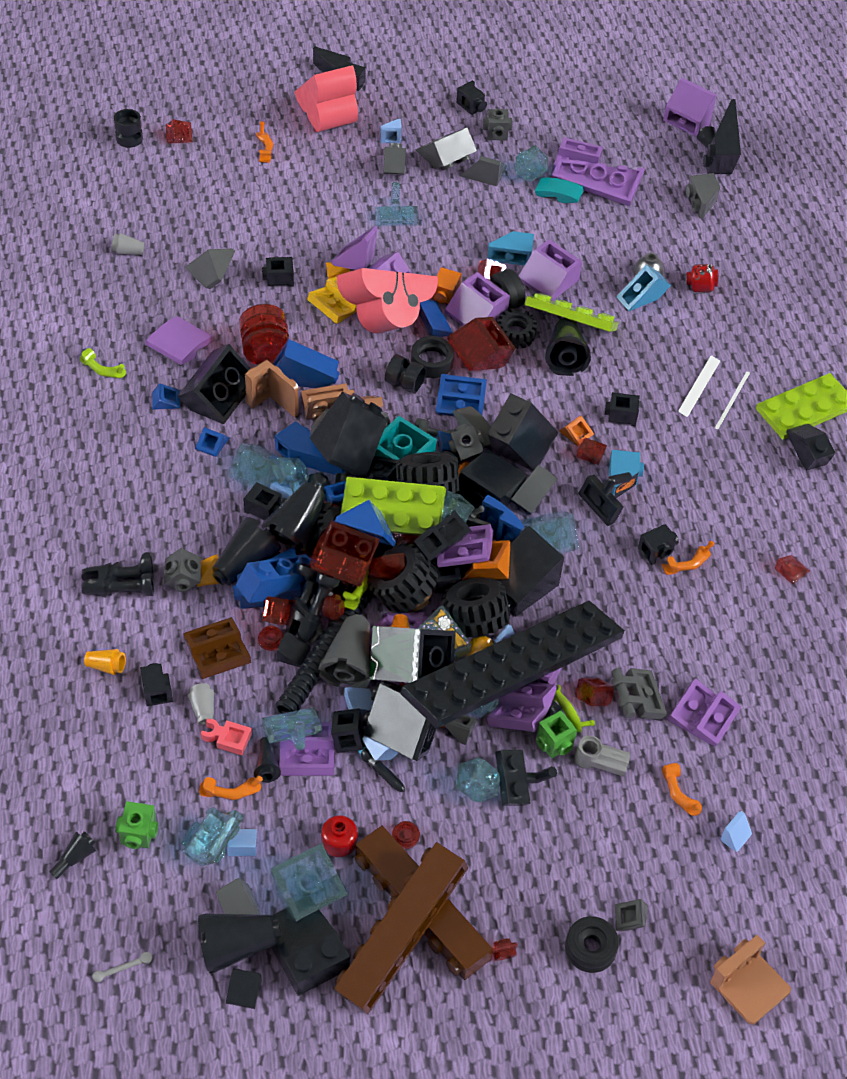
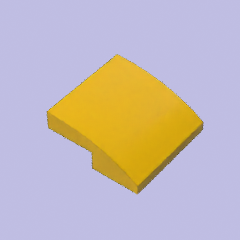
[307,276,357,324]

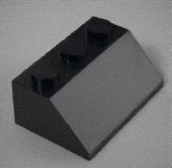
[178,344,251,424]

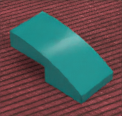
[535,178,584,203]

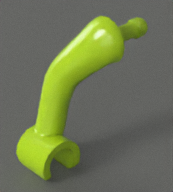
[79,348,126,378]
[342,554,369,610]
[553,684,595,733]

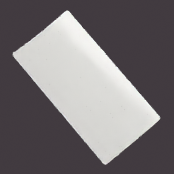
[679,356,750,429]

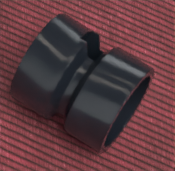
[113,109,143,148]
[384,354,427,394]

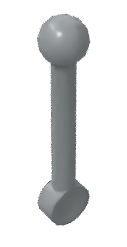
[92,952,152,982]

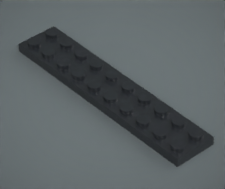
[401,600,625,729]

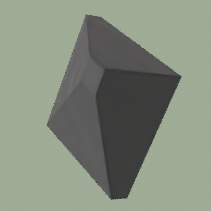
[445,715,477,745]
[615,899,649,931]

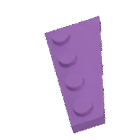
[552,158,645,206]

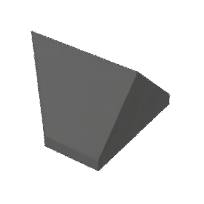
[460,156,507,186]
[185,248,235,289]

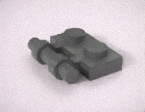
[611,668,667,720]

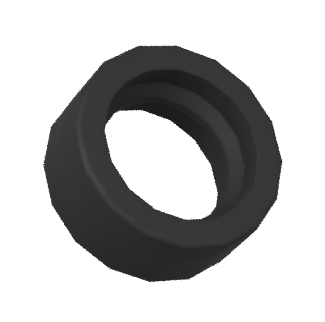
[411,336,454,379]

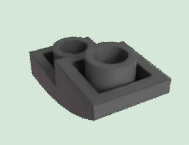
[453,406,492,449]
[511,465,558,515]

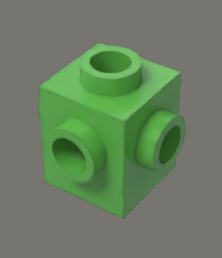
[536,710,577,759]
[115,801,158,849]

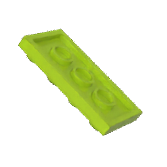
[525,293,619,332]
[756,373,847,440]
[340,477,446,536]

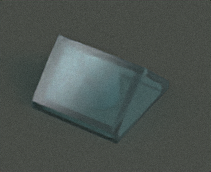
[227,443,295,489]
[520,510,579,554]
[270,843,348,921]

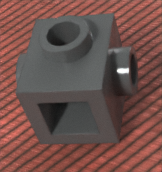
[483,109,513,140]
[448,424,485,463]
[164,548,201,592]

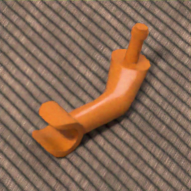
[256,121,274,163]
[661,541,714,575]
[662,763,702,816]
[199,776,263,800]

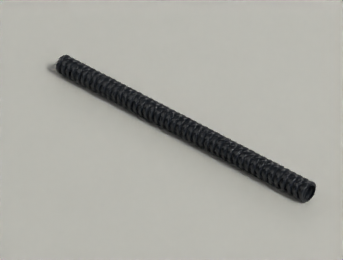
[275,451,459,718]

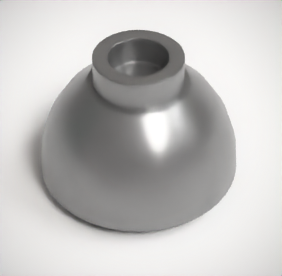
[634,252,664,276]

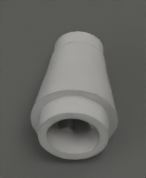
[111,233,145,255]
[188,683,214,725]

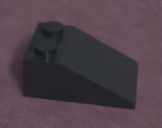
[703,99,741,174]
[271,897,350,996]

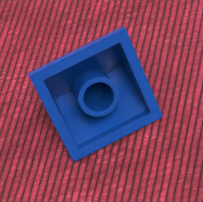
[335,500,396,547]

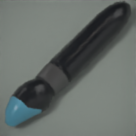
[358,747,405,792]

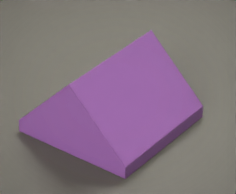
[331,226,378,270]

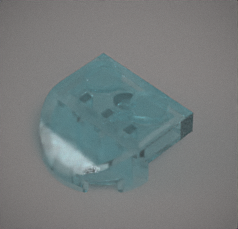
[181,807,244,866]

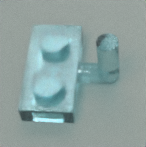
[375,182,419,226]
[270,457,321,493]
[262,707,322,750]

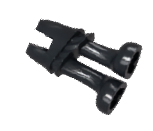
[81,552,154,598]
[285,562,341,642]

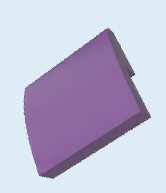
[552,138,603,171]
[146,316,212,365]
[437,524,493,567]
[667,678,741,746]
[487,682,556,732]
[279,722,334,776]

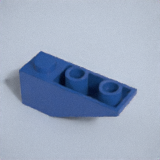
[275,421,345,475]
[236,554,316,603]

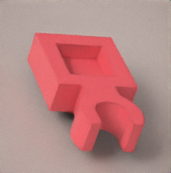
[201,719,252,755]

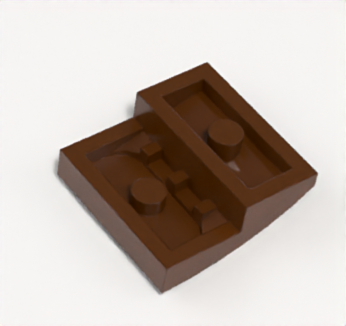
[183,617,251,679]

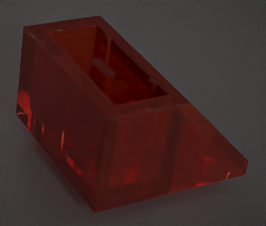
[447,317,516,371]
[309,520,380,587]

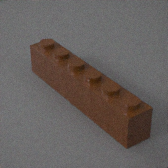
[355,825,493,980]
[334,842,468,1014]

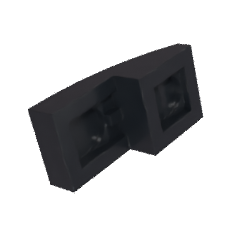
[414,511,472,561]

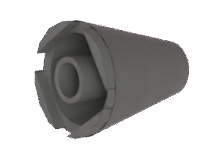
[319,614,371,688]

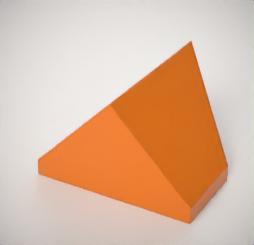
[460,540,510,581]

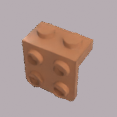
[245,360,299,417]
[300,383,355,421]
[710,935,791,1025]

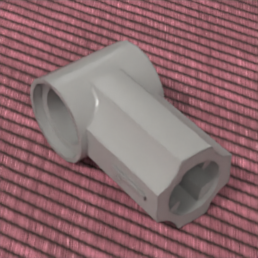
[574,735,630,776]

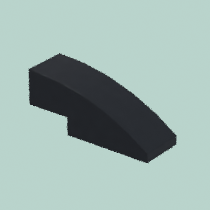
[313,46,366,91]

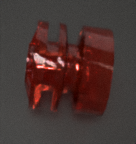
[239,304,289,365]

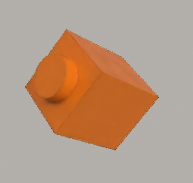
[431,267,462,304]

